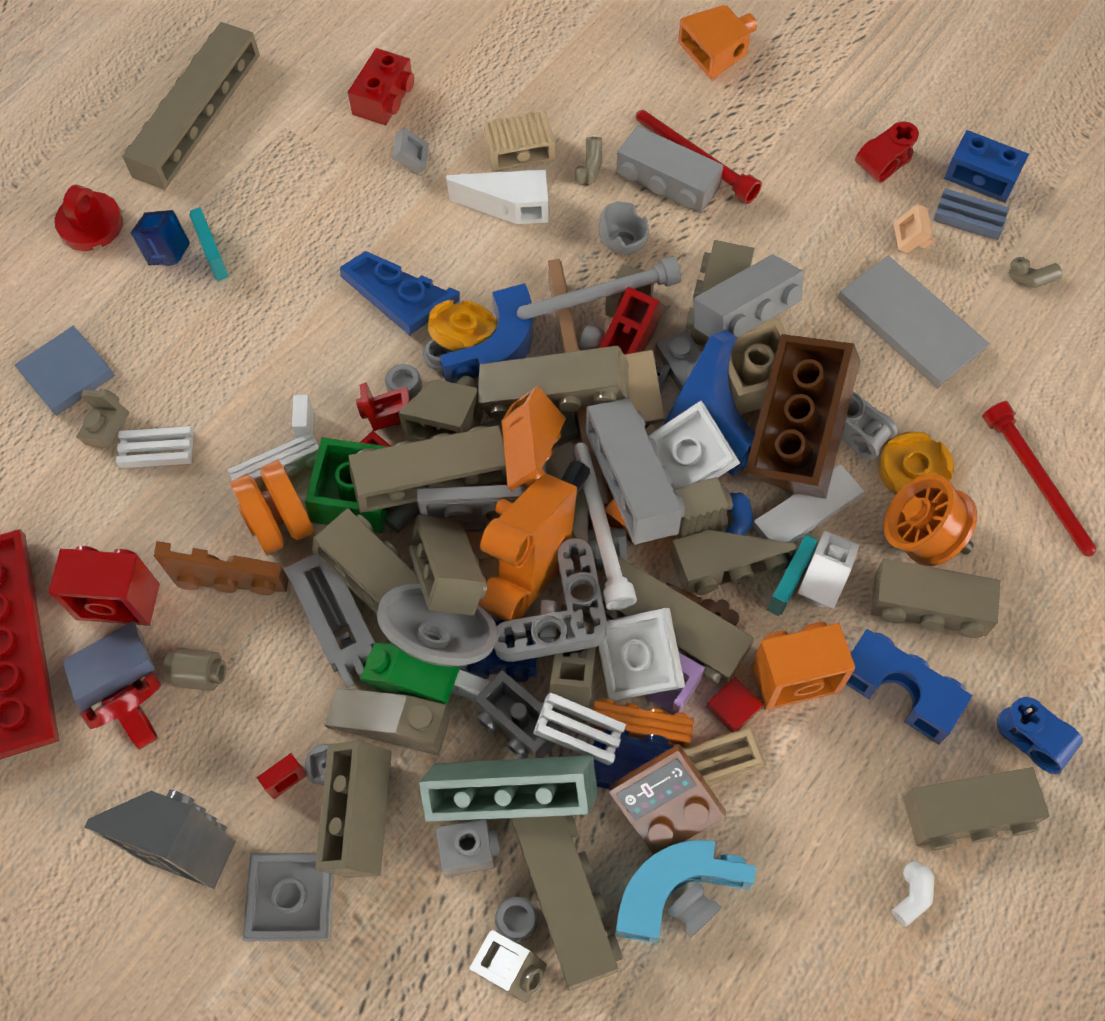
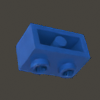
[944,130,1029,203]

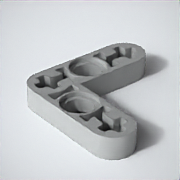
[494,538,607,662]

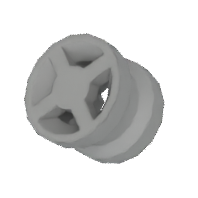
[667,882,721,938]

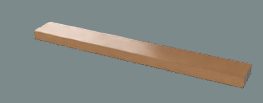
[548,259,609,509]

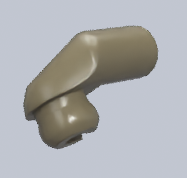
[575,136,602,186]

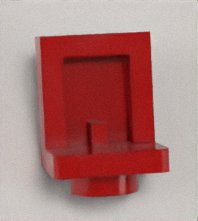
[356,382,412,431]

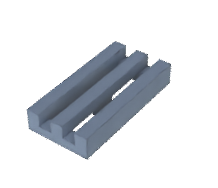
[933,188,1009,240]

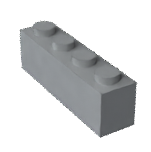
[585,398,685,544]

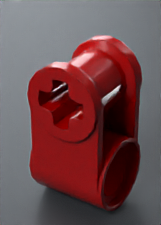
[855,121,919,183]

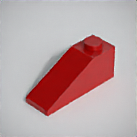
[599,287,666,355]

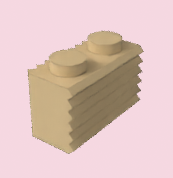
[483,111,555,171]

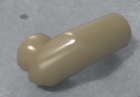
[1009,257,1062,288]

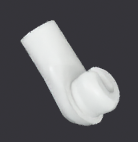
[891,861,935,927]

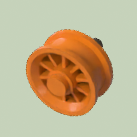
[883,474,977,566]

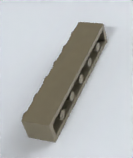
[122,22,260,190]

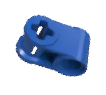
[997,697,1083,775]

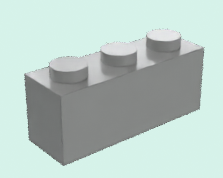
[616,125,723,213]
[693,254,803,338]

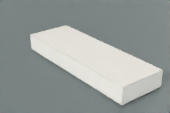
[752,465,865,543]

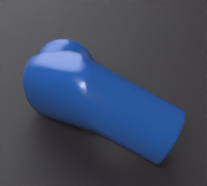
[724,492,754,536]

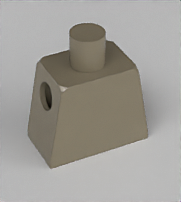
[399,376,483,442]

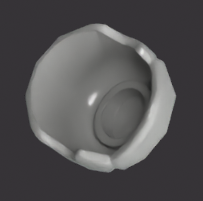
[599,201,650,255]

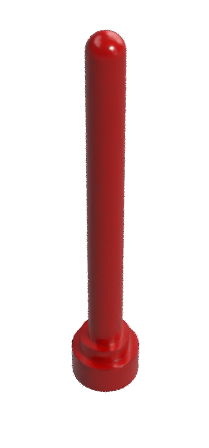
[636,110,762,204]
[982,401,1096,557]

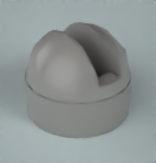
[579,323,605,351]

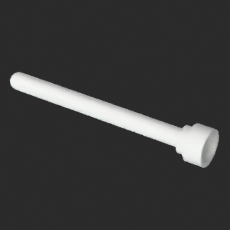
[574,443,637,610]

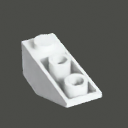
[446,170,549,224]

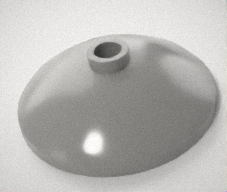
[377,584,498,667]

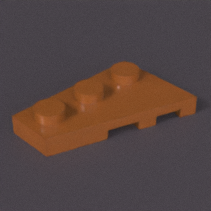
[154,541,289,595]

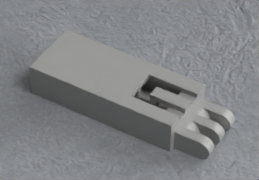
[285,554,375,688]

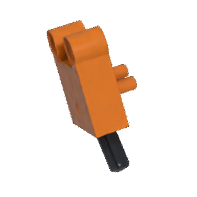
[478,461,590,621]

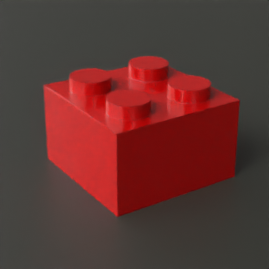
[48,546,160,626]

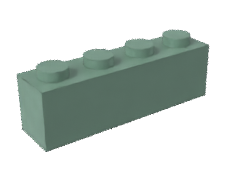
[419,755,598,822]

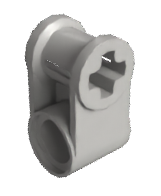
[841,392,898,460]

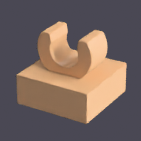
[894,204,936,253]

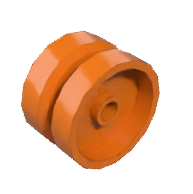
[230,459,315,556]

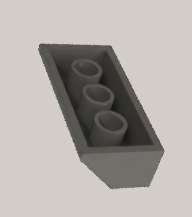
[84,789,236,889]

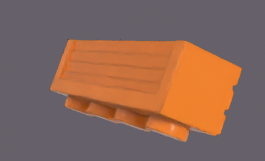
[590,698,694,748]

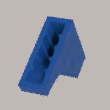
[662,330,755,476]

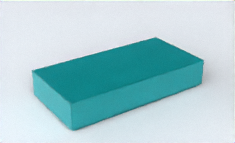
[189,207,229,281]
[767,535,818,616]

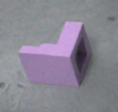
[645,652,705,715]

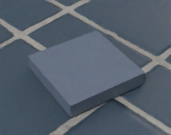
[15,325,115,416]
[63,621,155,711]

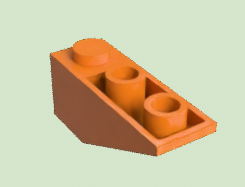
[501,386,566,492]

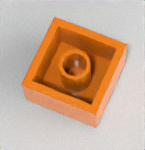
[751,622,855,710]

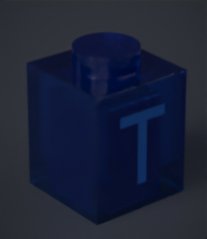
[130,210,190,266]

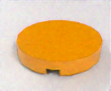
[428,300,497,351]
[878,432,954,495]

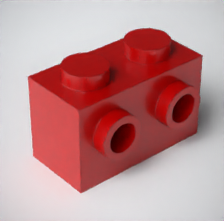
[347,48,415,126]

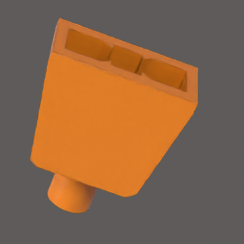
[678,5,757,79]

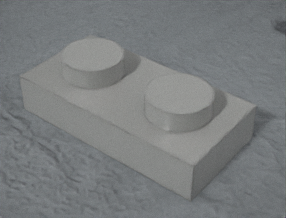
[655,330,701,392]

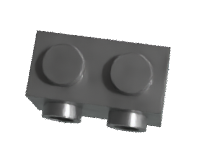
[474,670,563,759]

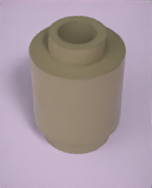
[163,648,226,691]

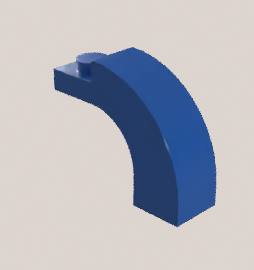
[440,283,533,383]

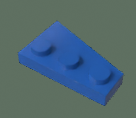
[340,251,460,336]

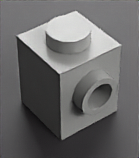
[436,819,500,877]

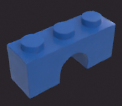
[846,629,973,744]

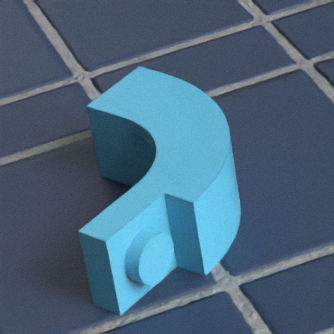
[615,840,756,944]

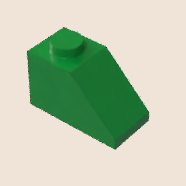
[360,643,460,704]

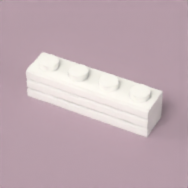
[227,432,319,489]

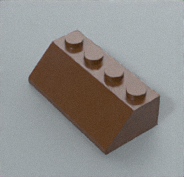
[745,334,861,499]

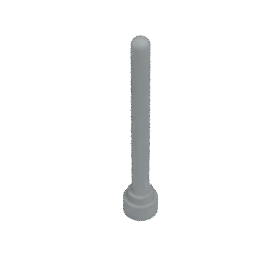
[517,256,681,320]

